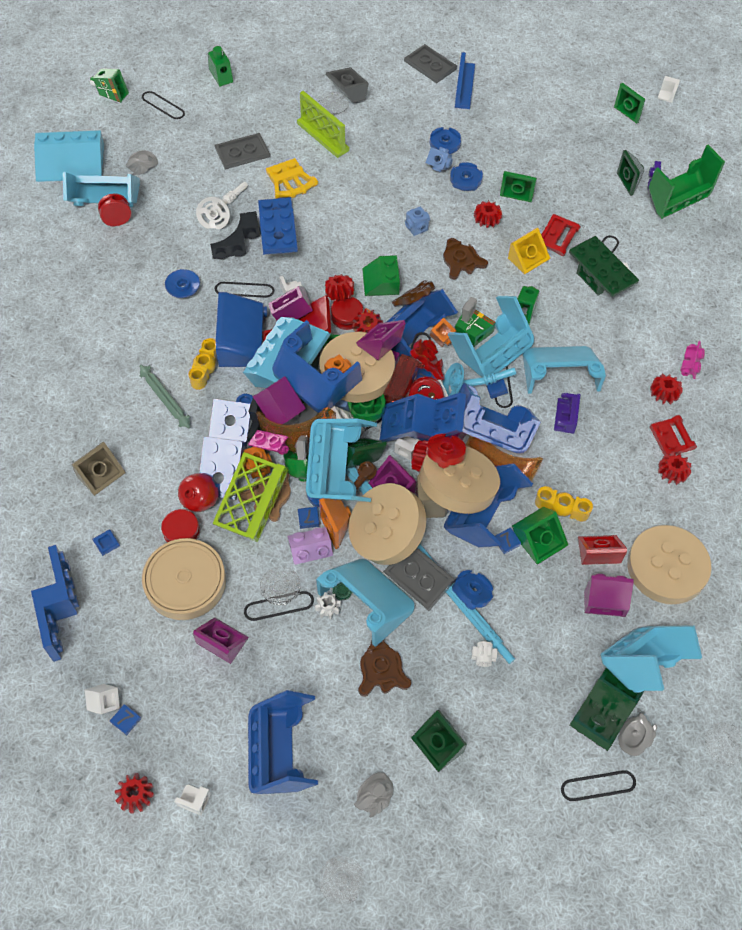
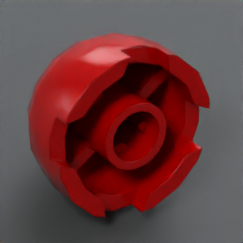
[178,473,218,512]

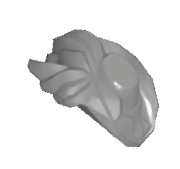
[126,150,158,175]
[619,713,657,756]
[354,772,394,818]

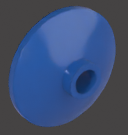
[165,269,200,298]

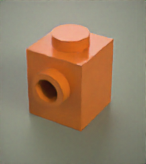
[430,318,456,347]

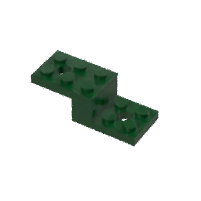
[569,668,644,751]

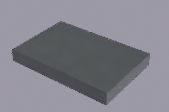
[404,44,457,84]
[214,133,270,170]
[383,548,455,611]

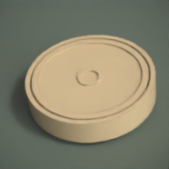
[320,332,395,403]
[419,446,500,514]
[349,483,426,565]
[627,525,711,604]
[142,538,226,620]

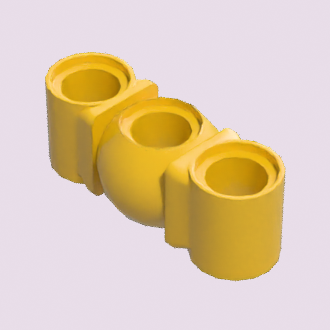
[188,338,217,390]
[535,486,593,522]

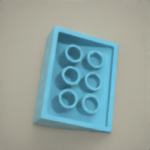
[34,130,104,182]
[243,317,330,388]

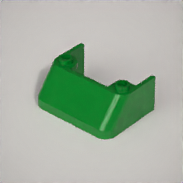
[649,144,725,219]

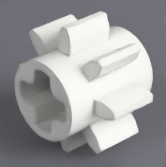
[315,592,341,619]
[471,641,498,667]

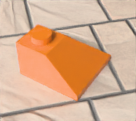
[319,498,351,549]

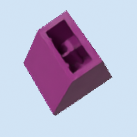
[268,286,313,321]
[584,574,634,617]

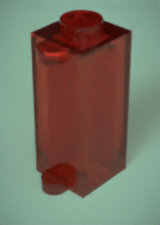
[384,354,425,403]

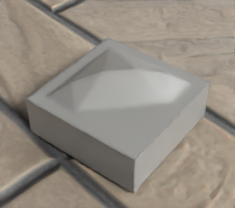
[462,297,477,322]
[295,435,309,460]

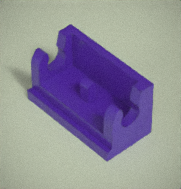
[554,393,581,434]

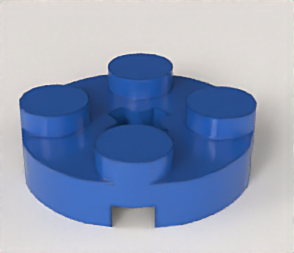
[429,127,461,154]
[450,162,483,191]
[452,570,493,610]

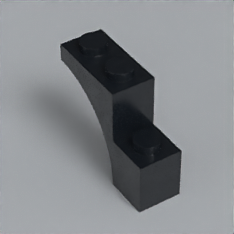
[210,211,260,259]

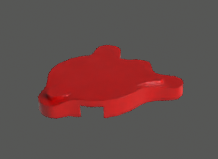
[410,339,445,381]

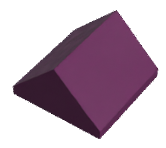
[356,320,406,360]
[253,376,306,429]
[368,455,416,494]
[193,617,249,664]

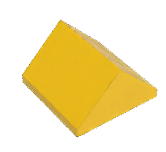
[508,228,551,274]

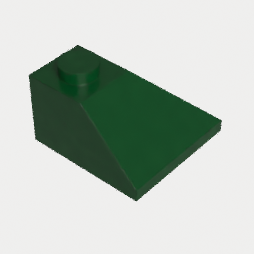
[617,150,644,196]

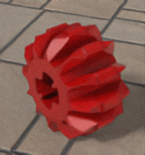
[474,200,502,228]
[325,274,354,302]
[352,309,383,333]
[650,373,683,405]
[411,440,428,472]
[658,452,692,485]
[115,773,154,814]

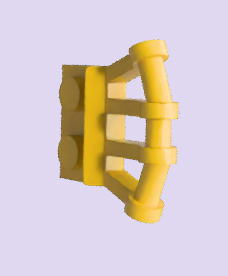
[266,158,318,199]

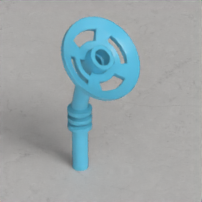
[443,363,516,396]

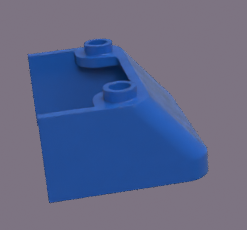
[386,289,458,359]
[272,320,362,413]
[444,463,533,547]
[248,690,318,794]

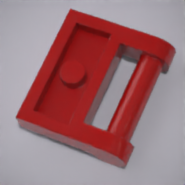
[541,214,581,256]
[650,415,697,455]

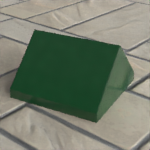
[346,437,387,469]
[411,709,467,772]

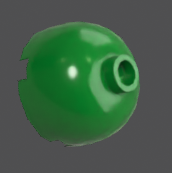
[348,394,385,422]
[283,450,308,482]

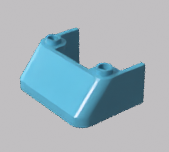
[63,173,140,207]
[448,296,534,377]
[306,419,377,502]
[600,625,702,693]

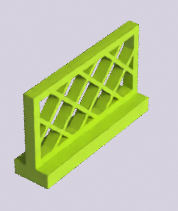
[297,91,350,158]
[212,452,288,542]

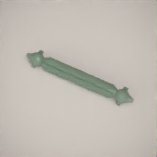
[139,365,190,429]

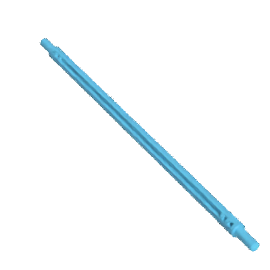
[346,467,515,664]

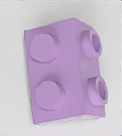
[287,527,333,565]

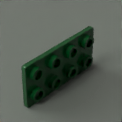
[569,236,639,297]

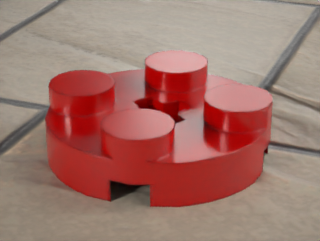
[426,434,466,468]

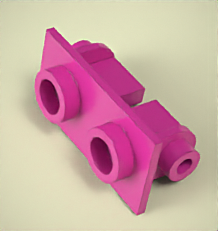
[680,341,705,379]
[248,430,289,455]

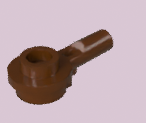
[354,462,377,492]

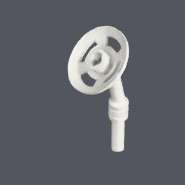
[196,182,248,229]

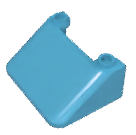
[523,346,606,394]
[316,559,415,647]

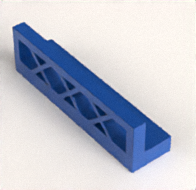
[455,52,475,109]

